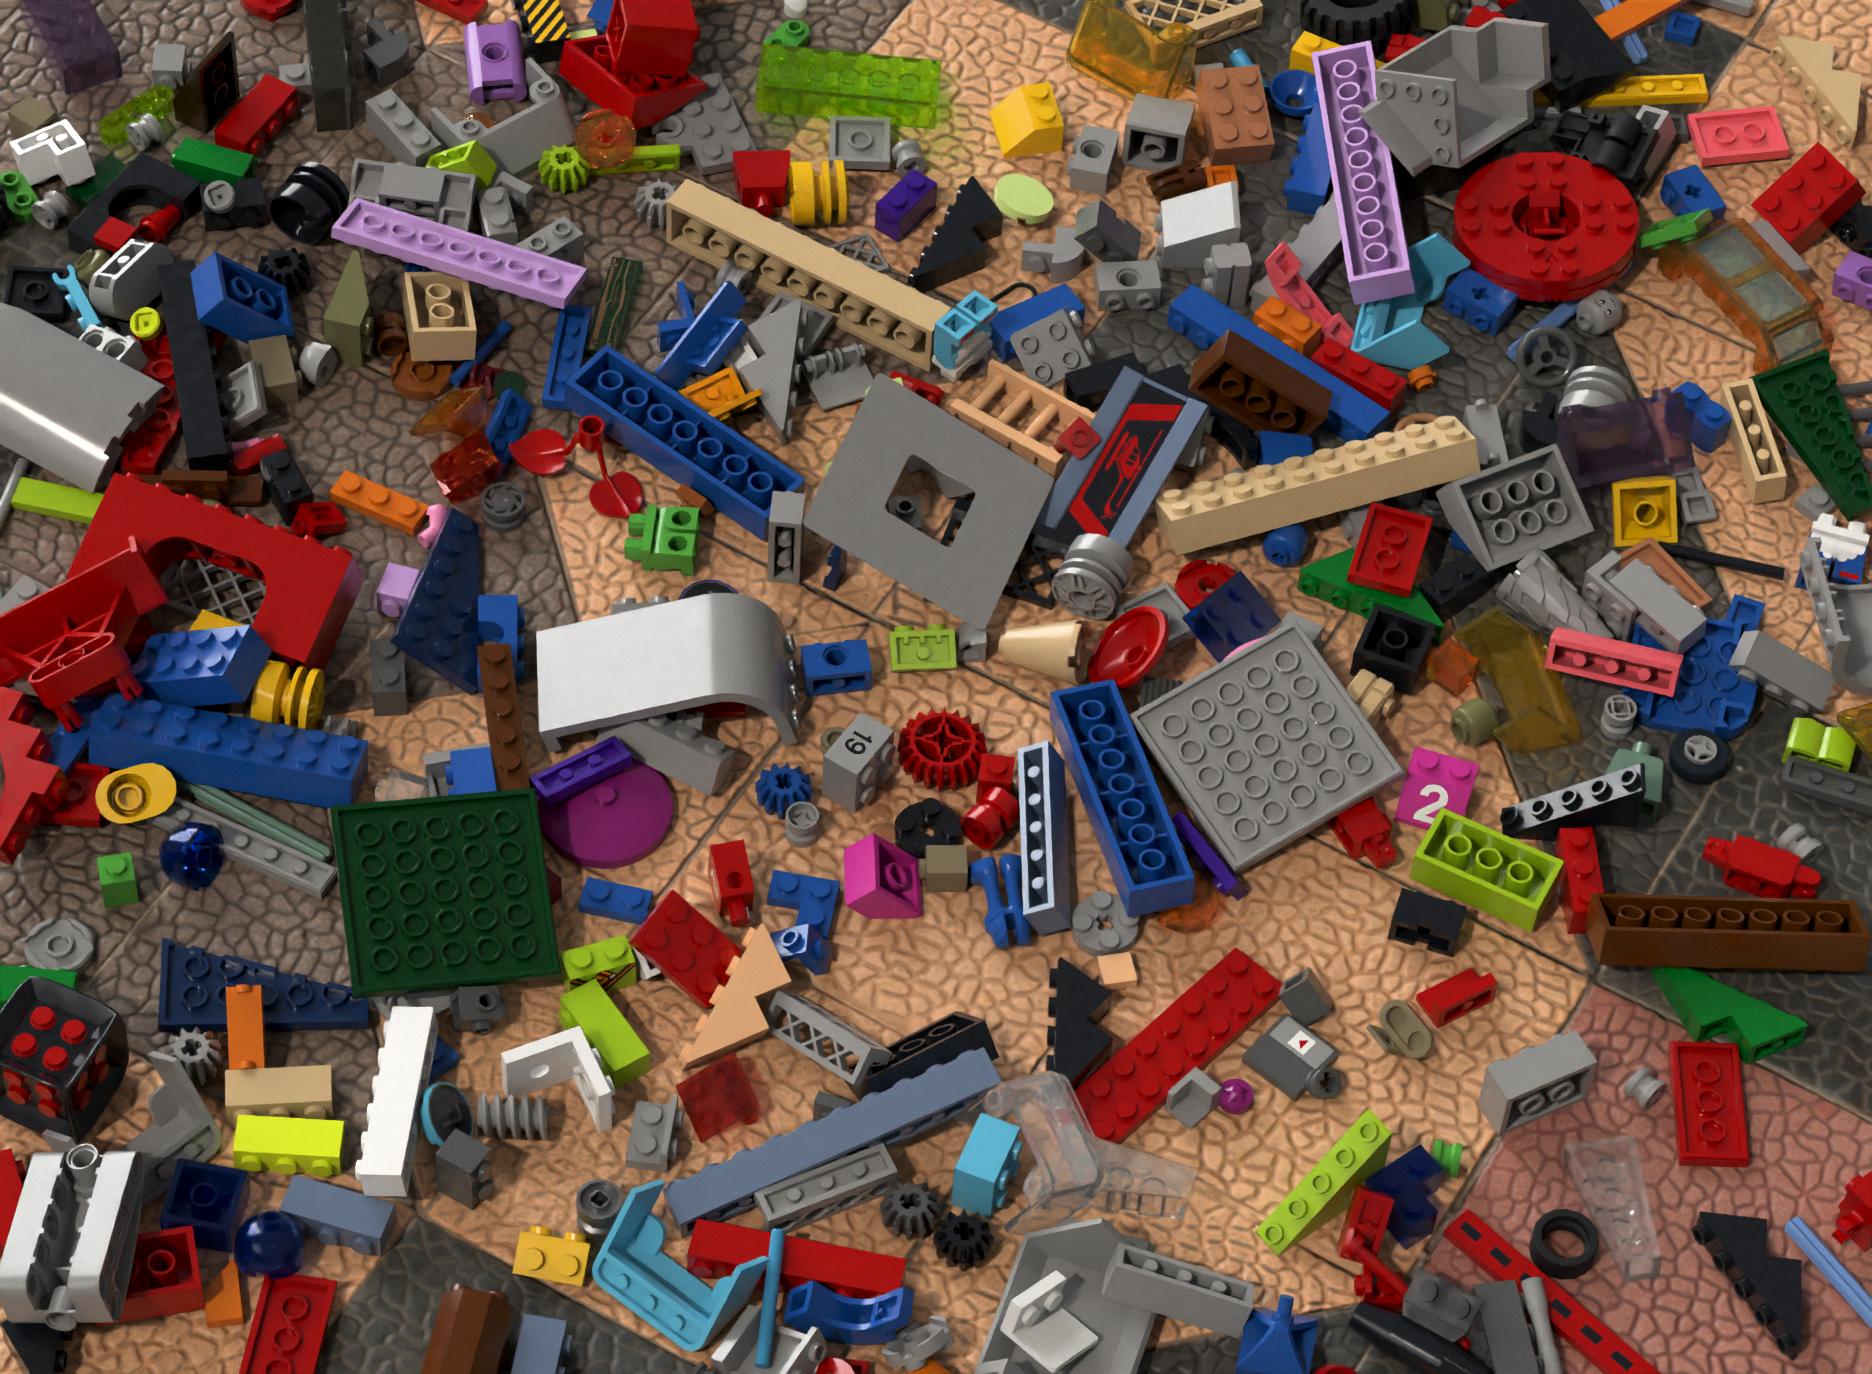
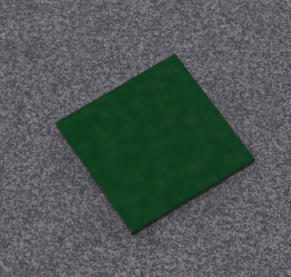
[330,788,561,999]

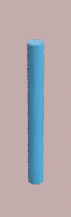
[755,1229,785,1369]

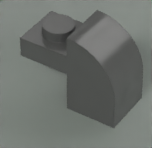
[363,17,410,89]

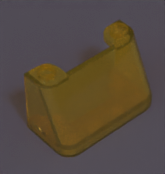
[1066,0,1198,102]

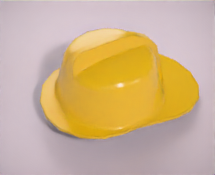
[95,763,177,824]

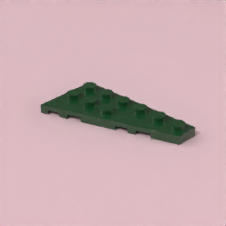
[1749,348,1872,522]

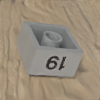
[822,712,896,814]

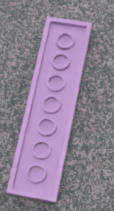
[331,198,587,309]

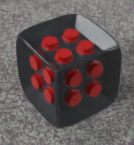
[0,976,129,1144]

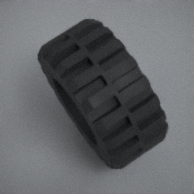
[1300,0,1413,58]

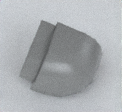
[298,342,338,387]

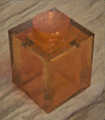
[1426,638,1480,698]

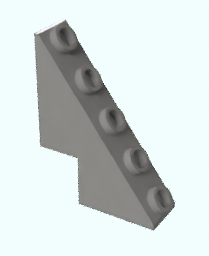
[739,299,809,446]

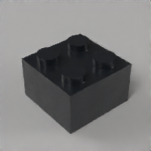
[1350,604,1437,696]

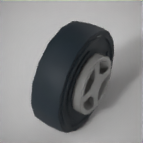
[1668,728,1729,784]

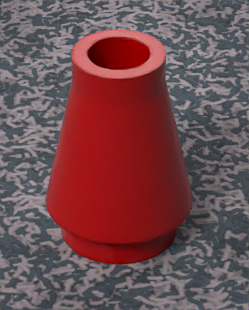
[138,204,181,243]

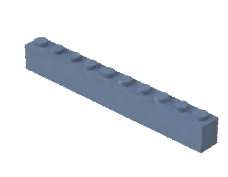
[663,1047,1003,1239]

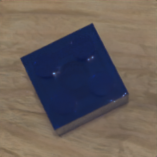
[1182,570,1282,663]
[159,1158,251,1253]

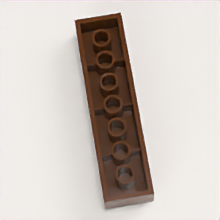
[1585,893,1871,973]

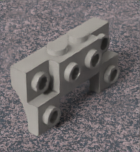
[347,158,478,232]

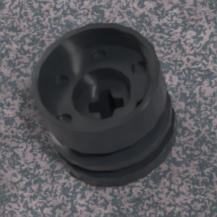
[267,161,350,245]

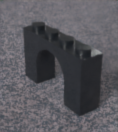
[67,152,202,257]

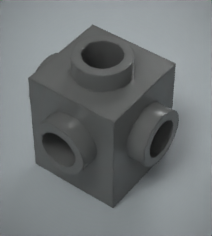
[449,986,506,1035]

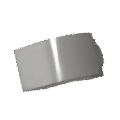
[1021,226,1085,283]

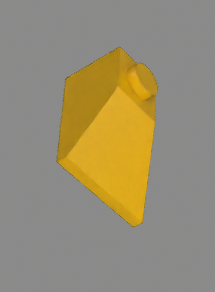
[1612,475,1678,547]

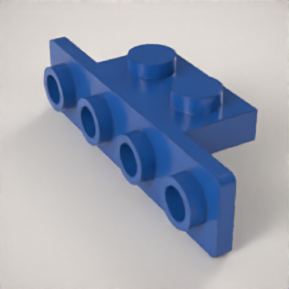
[654,281,748,392]

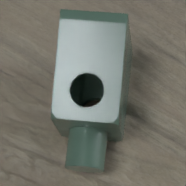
[1604,741,1664,822]

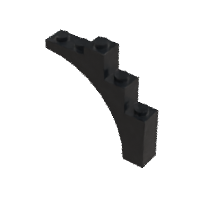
[1063,352,1260,470]

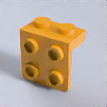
[677,366,763,421]

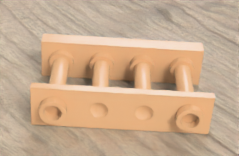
[950,359,1096,483]

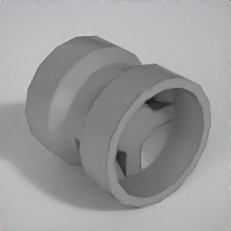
[1600,694,1637,740]
[785,801,819,848]
[1777,823,1824,867]

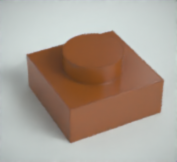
[675,483,715,520]

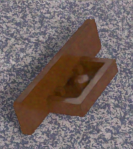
[136,470,263,506]

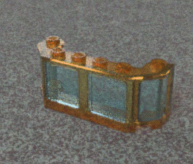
[1657,218,1834,375]

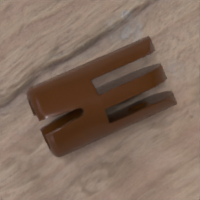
[1146,160,1206,204]

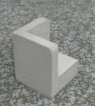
[1165,1067,1222,1130]

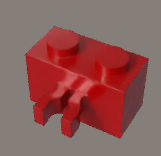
[1832,1171,1872,1252]

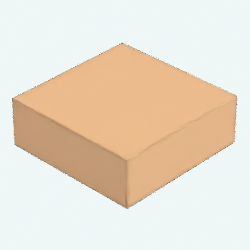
[1096,952,1138,990]

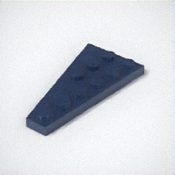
[390,507,479,696]
[158,938,369,1032]

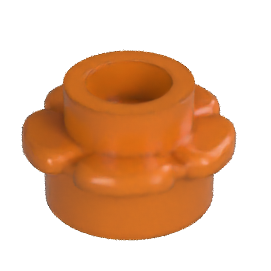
[1407,365,1438,392]

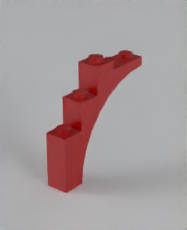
[0,686,71,865]

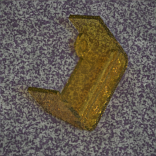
[1453,606,1583,754]

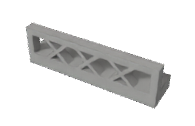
[765,989,892,1087]
[754,1143,898,1234]

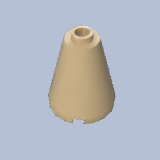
[998,619,1092,685]

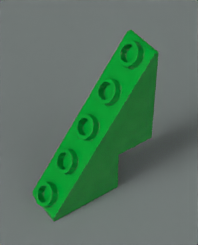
[1297,547,1444,646]
[1651,966,1808,1065]

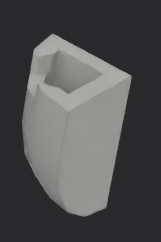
[955,621,987,663]

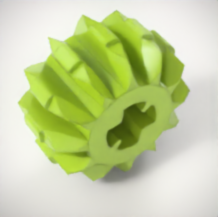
[538,143,590,195]

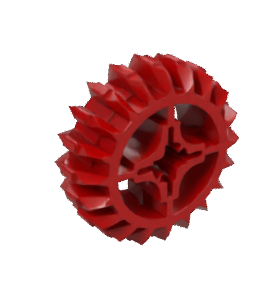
[897,707,987,792]

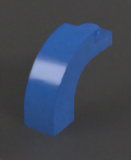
[783,1280,914,1345]

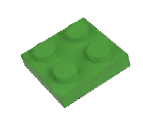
[1637,208,1713,250]

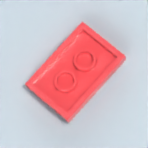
[1686,106,1790,166]

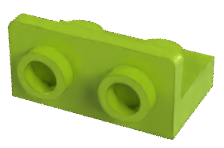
[887,624,957,672]

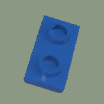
[657,281,698,352]
[769,923,831,975]

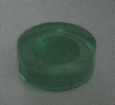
[493,371,526,400]

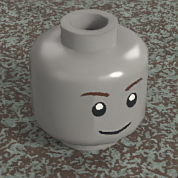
[1576,289,1622,335]

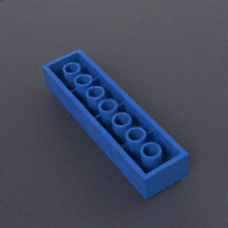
[564,345,806,541]
[1049,679,1195,917]
[89,693,369,808]

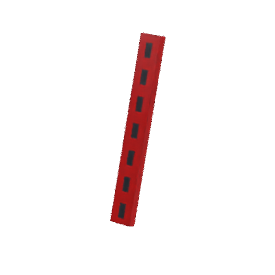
[1443,1209,1661,1374]

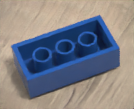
[130,625,272,707]

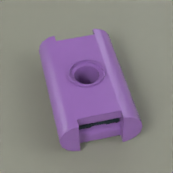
[463,19,527,105]

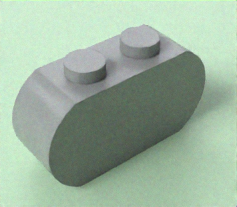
[89,239,173,321]

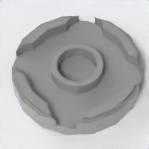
[24,917,94,975]

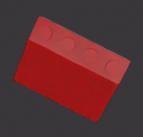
[559,34,708,130]

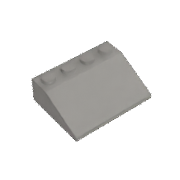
[1435,443,1594,572]

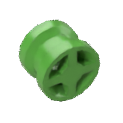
[1429,1138,1463,1178]

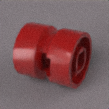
[960,787,1020,850]

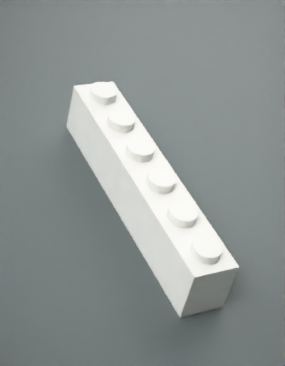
[355,1006,439,1197]

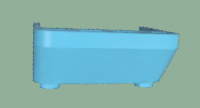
[1350,232,1471,371]
[592,1179,770,1351]

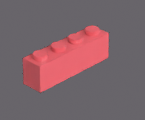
[1544,626,1684,697]

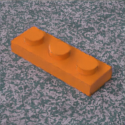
[329,470,429,536]

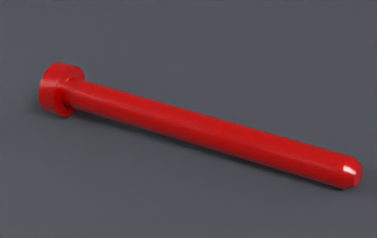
[1342,1234,1472,1352]

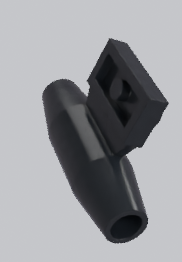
[1348,1267,1489,1374]

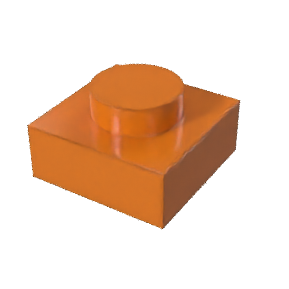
[1204,164,1239,194]

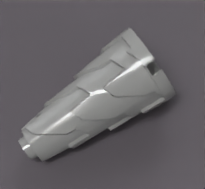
[1496,548,1615,639]

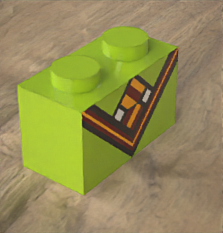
[560,935,636,993]

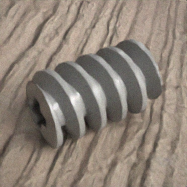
[477,1093,550,1141]

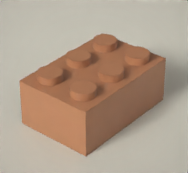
[1195,65,1275,166]

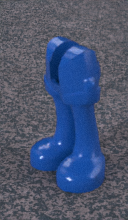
[967,854,1033,949]

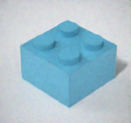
[951,1113,1023,1219]

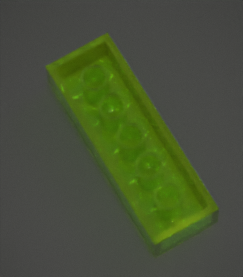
[755,43,942,129]

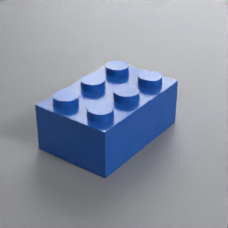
[190,252,295,344]

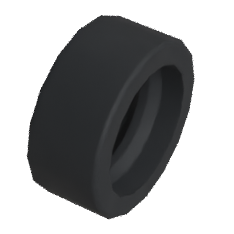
[1529,1209,1599,1280]

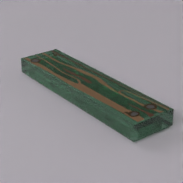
[585,257,643,357]

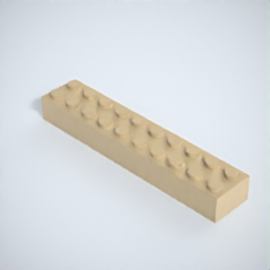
[666,178,951,372]
[1154,416,1480,556]

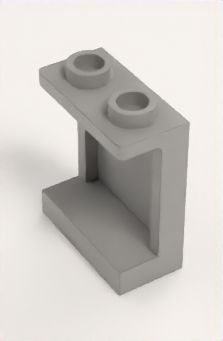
[711,1304,829,1374]

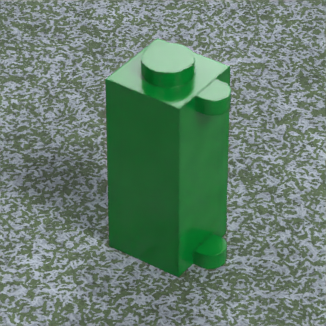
[171,137,258,185]

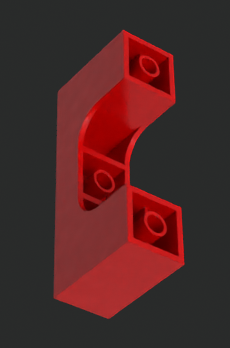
[66,472,365,675]

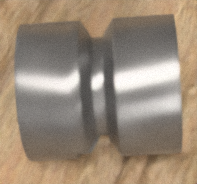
[576,1179,623,1244]

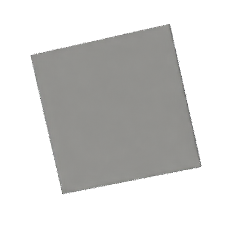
[1129,619,1404,875]

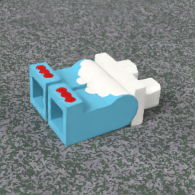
[932,290,998,382]

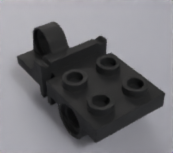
[1552,110,1660,186]

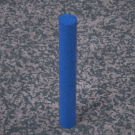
[449,320,512,386]

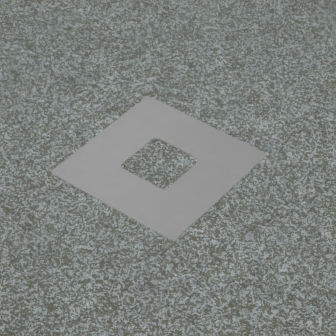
[803,373,1054,630]

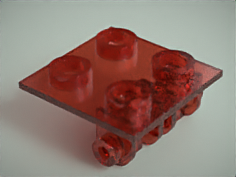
[430,429,505,504]
[675,1051,761,1143]

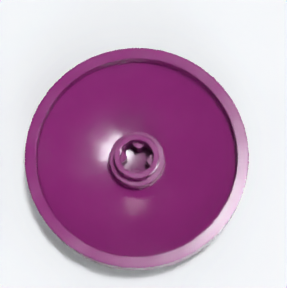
[538,758,673,869]

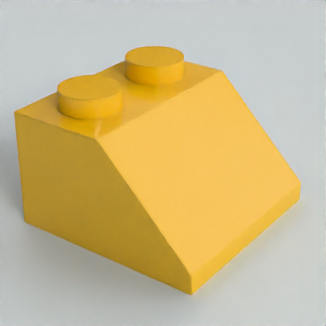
[989,82,1064,159]

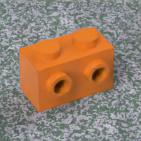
[1252,295,1322,359]

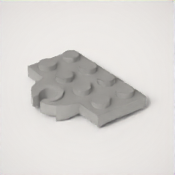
[651,72,757,176]

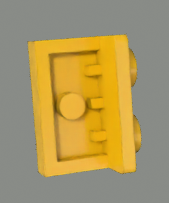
[512,1225,594,1287]

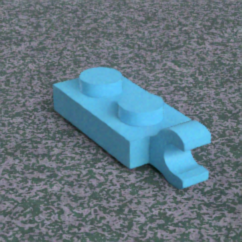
[52,265,104,332]

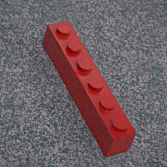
[687,1218,907,1299]

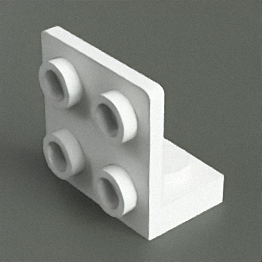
[1000,1270,1098,1373]

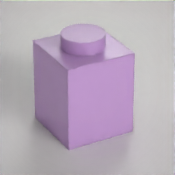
[376,563,420,617]

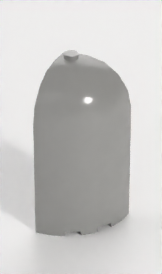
[0,303,165,494]

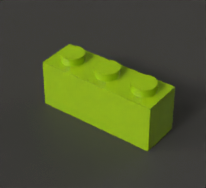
[557,978,650,1090]

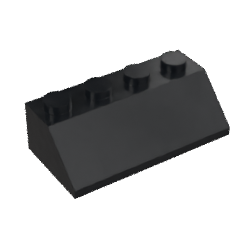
[844,1011,999,1102]

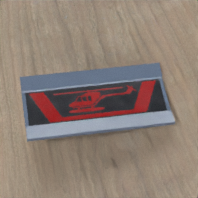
[1035,366,1209,549]

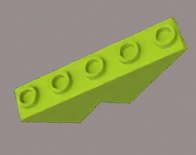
[1255,1109,1393,1256]

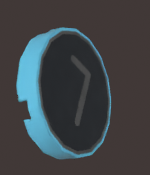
[418,1082,473,1147]

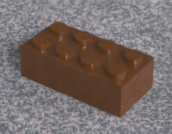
[1188,329,1332,436]

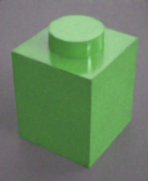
[97,852,139,908]

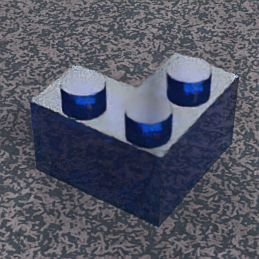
[1365,1144,1443,1250]

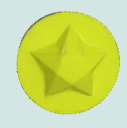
[130,307,164,341]

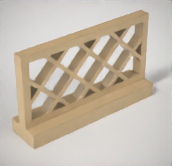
[1125,0,1263,64]

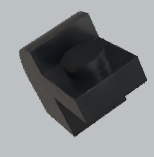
[1518,392,1572,456]

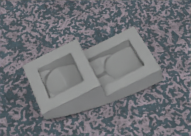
[1665,466,1717,525]

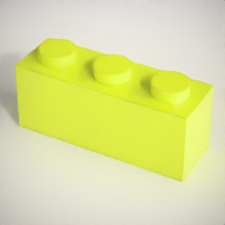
[233,1114,346,1177]

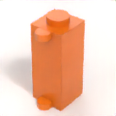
[226,984,267,1070]

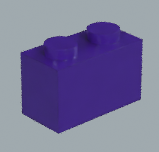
[874,169,937,243]

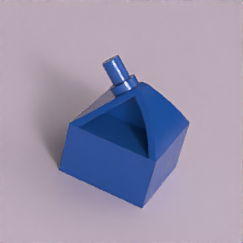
[1235,1294,1319,1374]

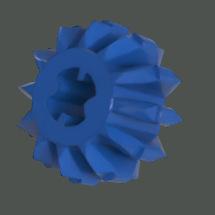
[755,761,812,819]

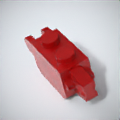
[1327,795,1397,870]
[1701,834,1822,899]

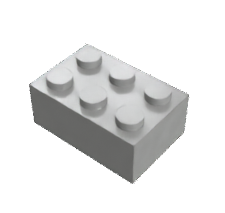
[1477,1030,1597,1137]

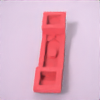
[1264,241,1354,348]

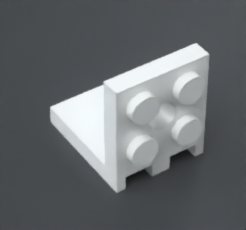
[501,1026,616,1133]

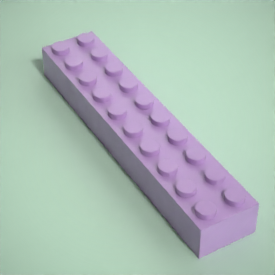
[1312,40,1415,305]

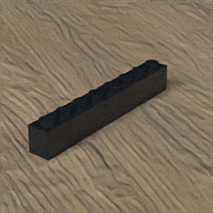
[157,261,234,473]

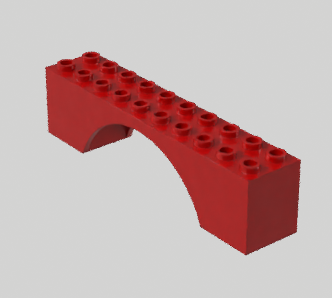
[605,0,701,77]

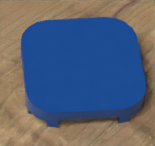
[1621,616,1758,740]

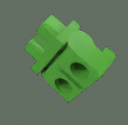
[624,505,701,576]

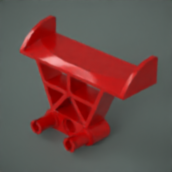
[0,535,169,732]

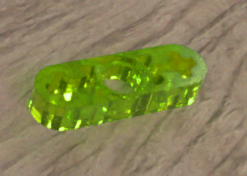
[98,85,174,146]

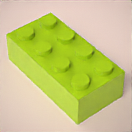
[1409,807,1564,933]

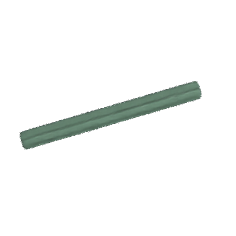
[175,780,333,863]

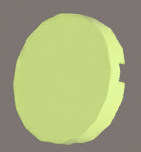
[993,174,1054,224]

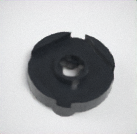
[894,798,962,859]

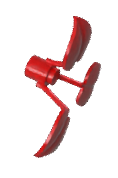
[509,415,642,518]

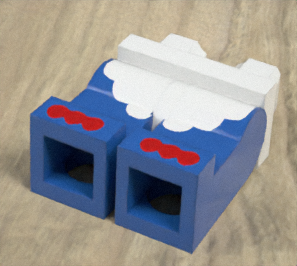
[1794,513,1870,590]

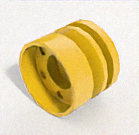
[789,159,850,226]
[251,660,324,730]

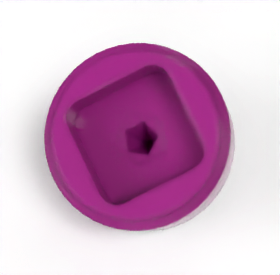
[1219,1079,1253,1115]

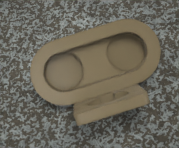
[1366,999,1435,1059]

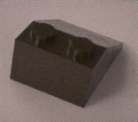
[173,31,240,134]

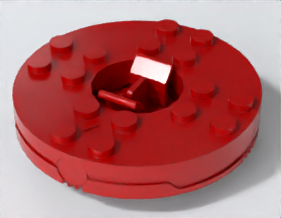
[1452,152,1639,302]

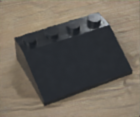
[1498,0,1636,113]

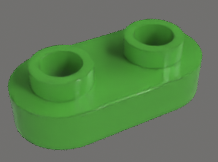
[762,20,809,67]
[0,171,39,223]

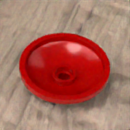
[1088,606,1169,690]

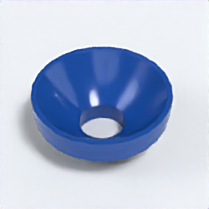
[1269,70,1320,117]

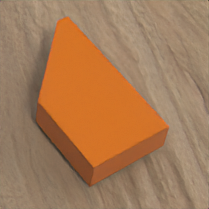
[203,1260,244,1328]

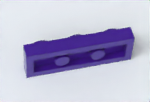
[529,735,633,807]
[1171,811,1248,901]

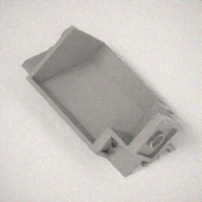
[1357,17,1551,177]
[974,1217,1157,1374]

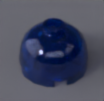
[159,822,224,891]
[234,1211,306,1279]

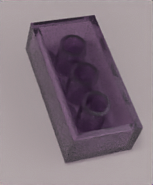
[19,0,123,96]

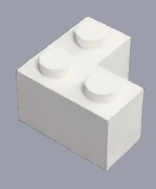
[9,119,96,186]

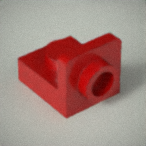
[1052,416,1101,460]
[291,501,348,538]
[1354,1264,1404,1310]

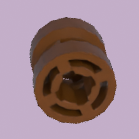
[373,312,408,356]

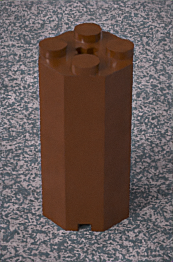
[420,1284,515,1374]

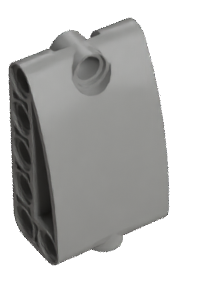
[0,1144,144,1331]

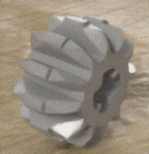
[634,177,680,230]
[163,1026,223,1086]

